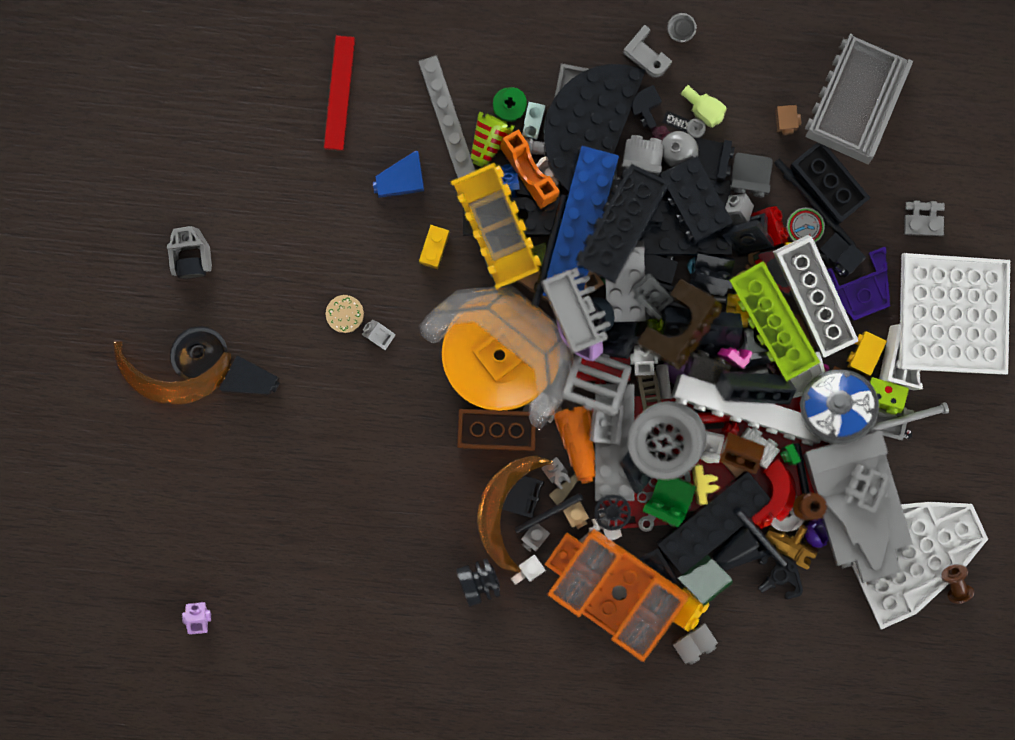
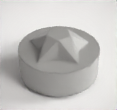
[686,118,706,138]

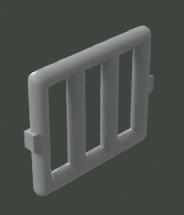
[562,353,632,416]

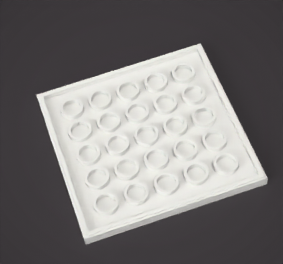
[899,253,1010,375]

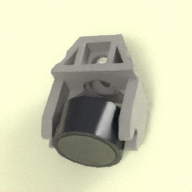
[167,226,212,279]

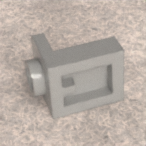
[362,319,396,350]
[521,524,550,552]

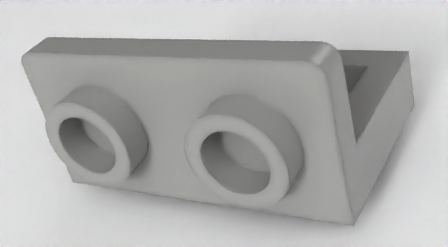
[590,403,624,444]

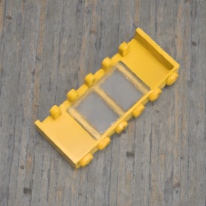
[451,163,542,289]

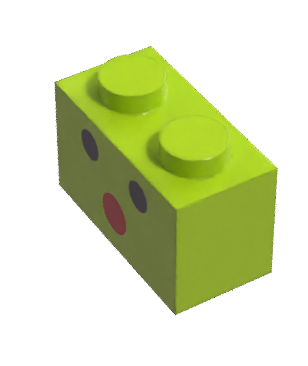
[869,377,909,415]

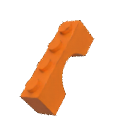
[500,129,560,209]

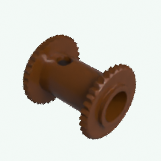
[792,493,827,521]
[941,564,974,604]

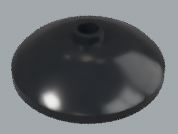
[170,326,228,382]

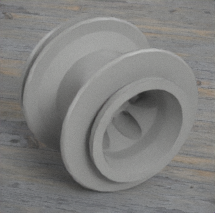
[628,401,707,479]

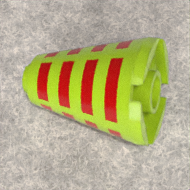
[470,112,515,167]

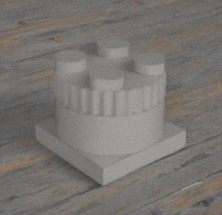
[621,135,664,177]

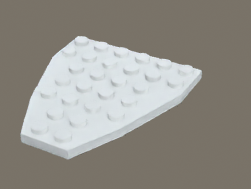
[852,502,988,629]

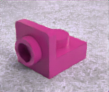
[717,348,753,369]

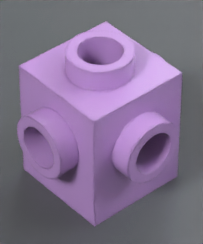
[182,602,211,634]

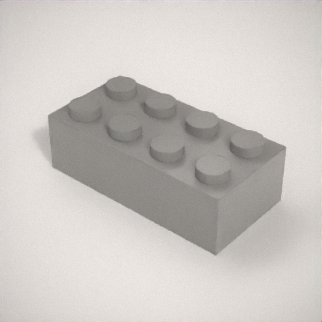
[606,241,645,322]

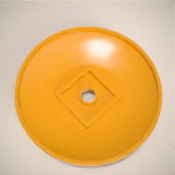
[442,297,557,411]

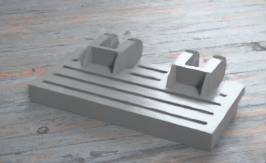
[541,268,611,354]

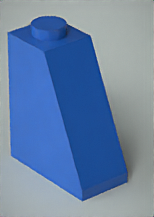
[373,151,424,198]

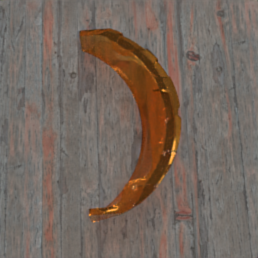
[113,341,231,405]
[478,456,553,573]

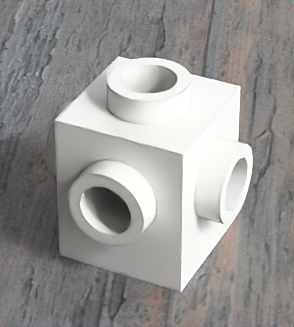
[630,345,658,375]

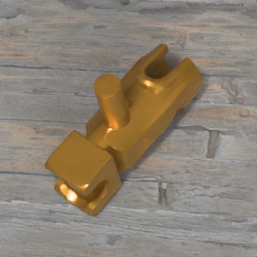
[765,525,818,569]

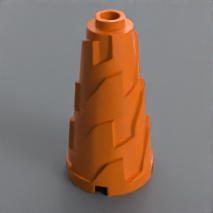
[554,406,596,484]

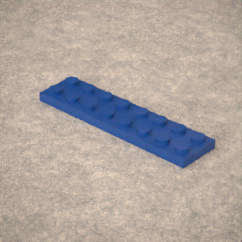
[542,146,619,297]

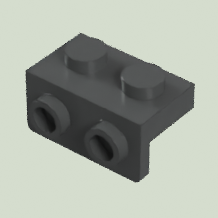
[632,273,674,320]

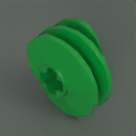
[493,87,527,122]

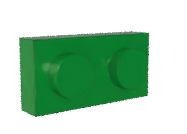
[780,444,801,466]

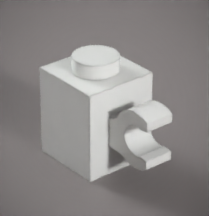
[511,555,546,585]

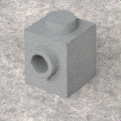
[725,193,754,225]

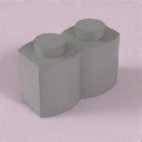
[672,623,718,665]

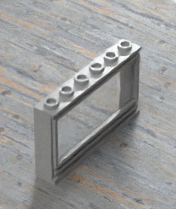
[805,34,913,165]

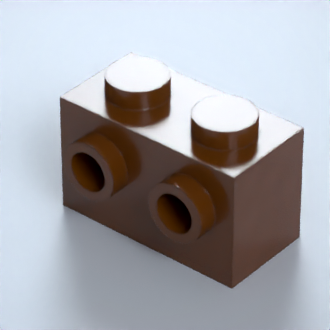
[719,433,765,474]

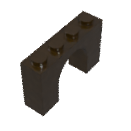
[637,279,723,370]

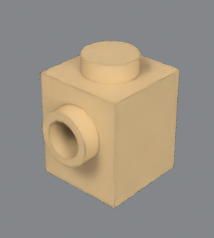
[563,502,589,529]

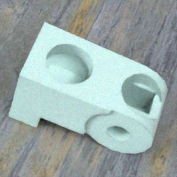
[522,102,546,140]

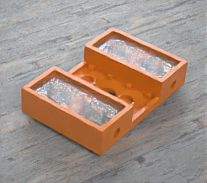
[545,528,689,662]

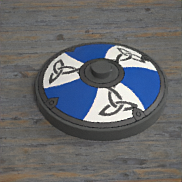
[800,370,879,444]

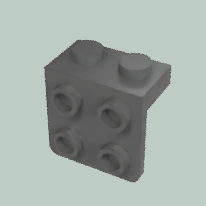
[730,153,773,198]

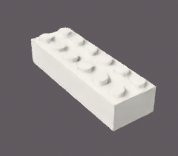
[773,235,859,357]

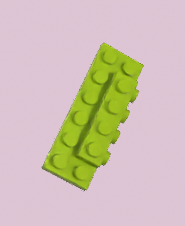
[730,261,821,381]

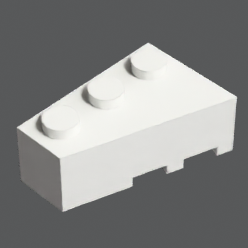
[879,324,923,390]

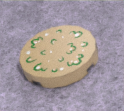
[326,295,364,333]

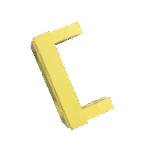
[692,465,719,505]

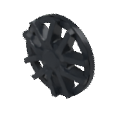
[594,494,631,531]

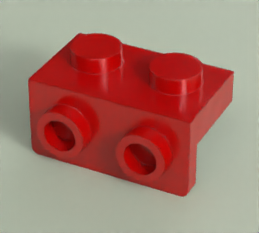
[751,206,789,246]

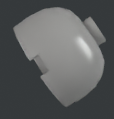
[661,131,699,168]

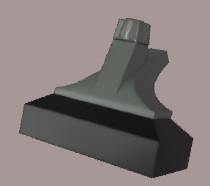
[736,328,771,369]

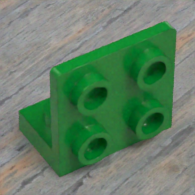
[643,477,697,527]

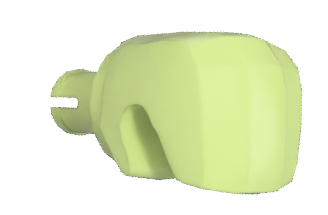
[681,85,727,127]

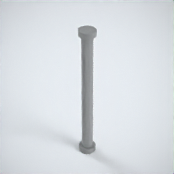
[868,402,949,434]

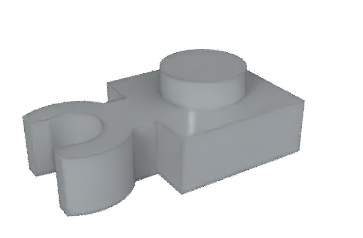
[541,457,571,489]

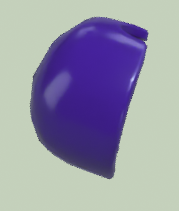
[804,518,829,548]

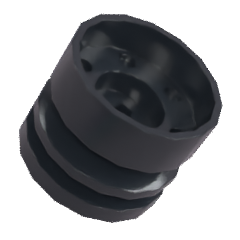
[456,558,501,607]

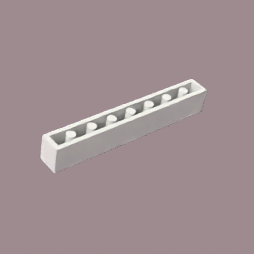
[671,374,820,446]

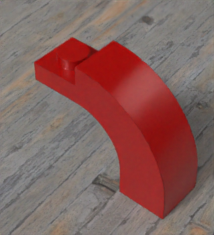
[751,459,796,529]

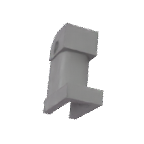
[623,25,672,77]

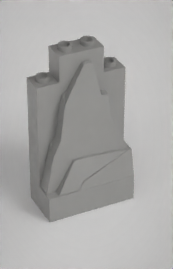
[803,431,913,585]

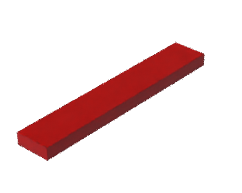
[324,36,355,151]

